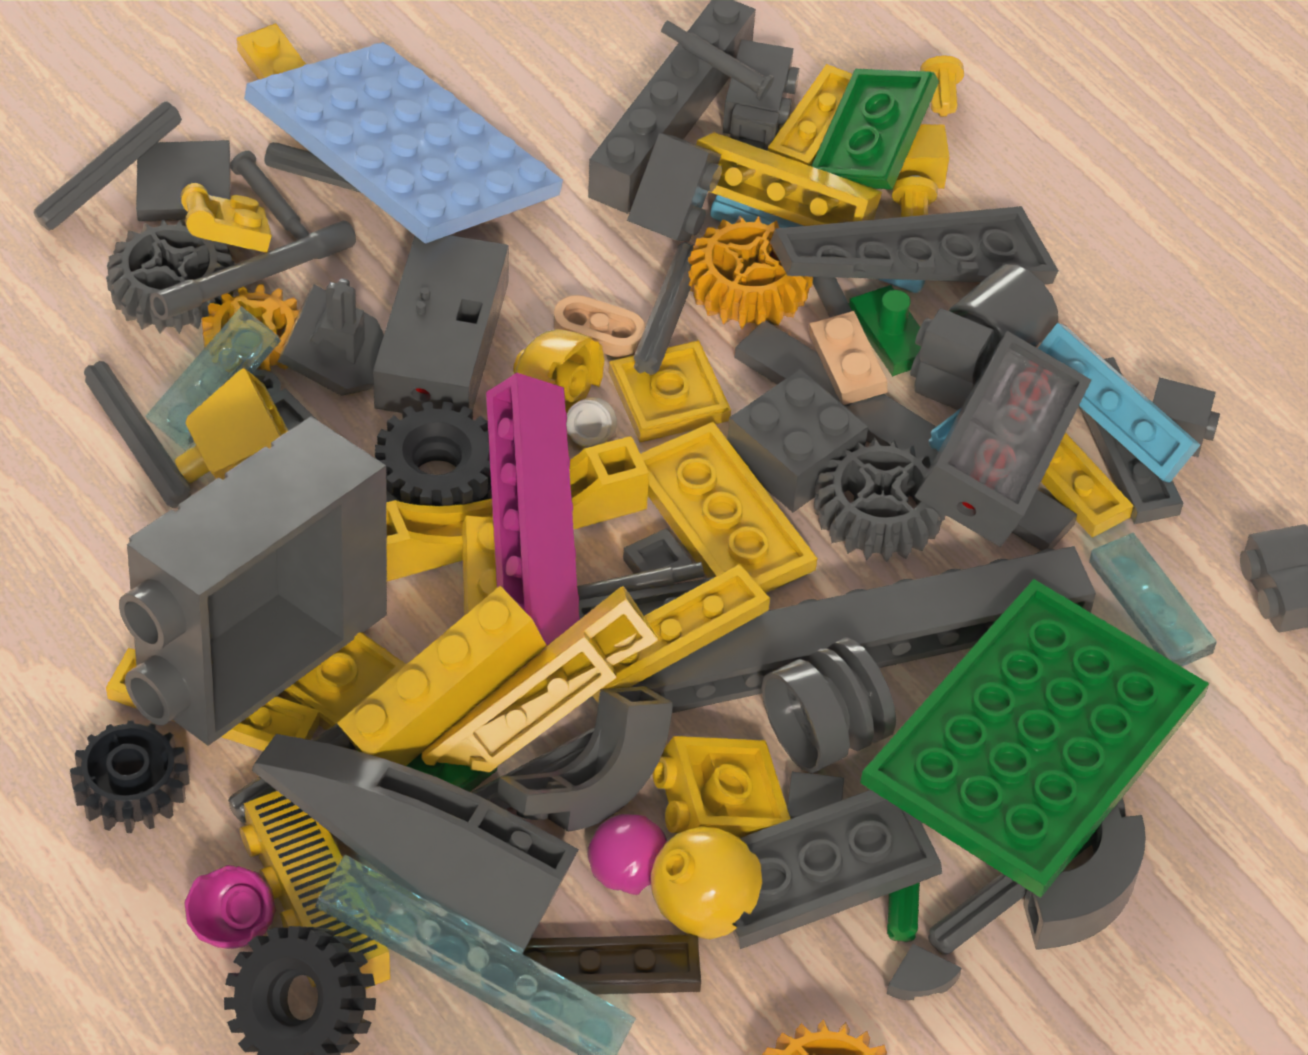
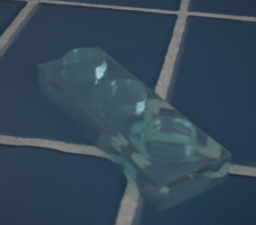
[145,306,281,451]
[1089,532,1217,667]

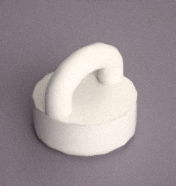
[566,397,617,447]

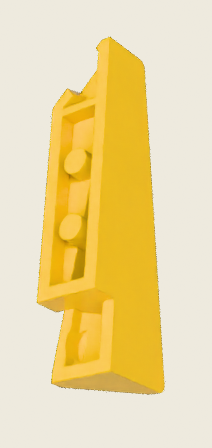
[422,586,658,772]

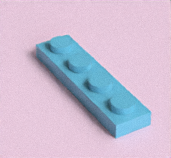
[1038,323,1200,483]

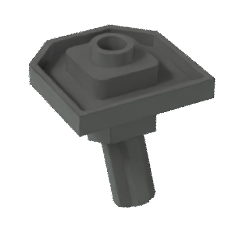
[278,278,384,396]

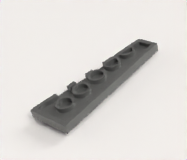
[770,206,1059,284]

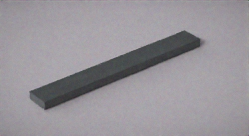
[735,321,1077,550]

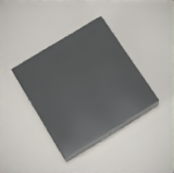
[136,140,231,221]

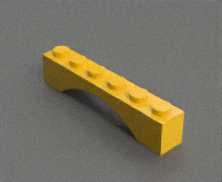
[386,436,649,582]

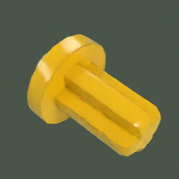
[920,55,964,117]
[892,175,938,217]

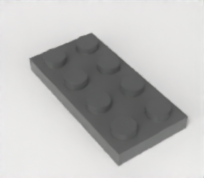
[732,790,942,949]

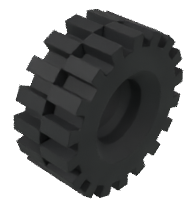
[375,402,492,506]
[224,926,376,1055]

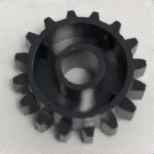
[70,720,190,833]

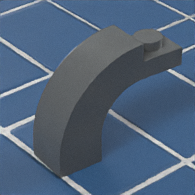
[497,686,673,832]
[1023,797,1146,950]

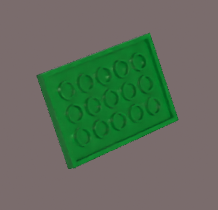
[860,579,1209,898]

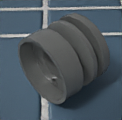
[762,637,896,774]

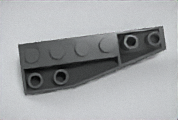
[252,734,579,957]

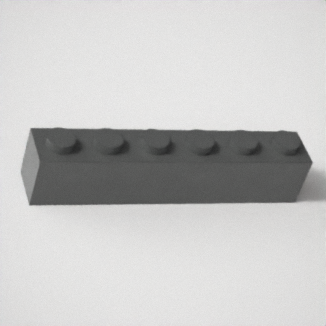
[588,0,756,214]

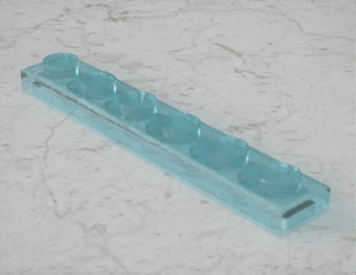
[315,855,636,1055]

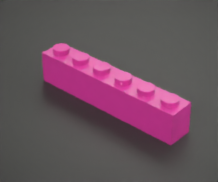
[486,373,580,646]

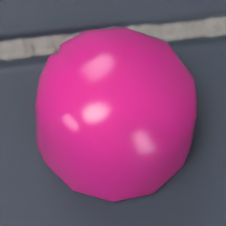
[587,814,668,895]
[184,865,276,949]

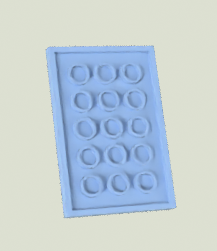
[244,42,563,244]

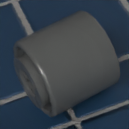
[949,264,1058,358]

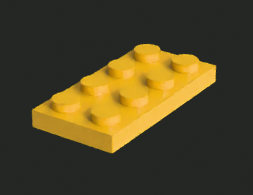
[640,422,818,593]

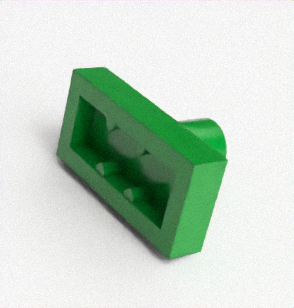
[849,285,921,377]

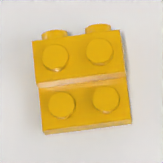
[652,736,791,838]

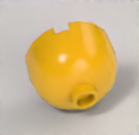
[513,329,605,413]
[651,826,762,940]

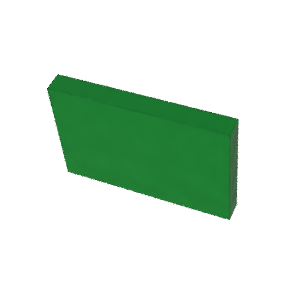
[811,69,939,190]

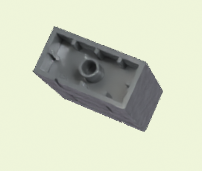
[119,416,387,746]

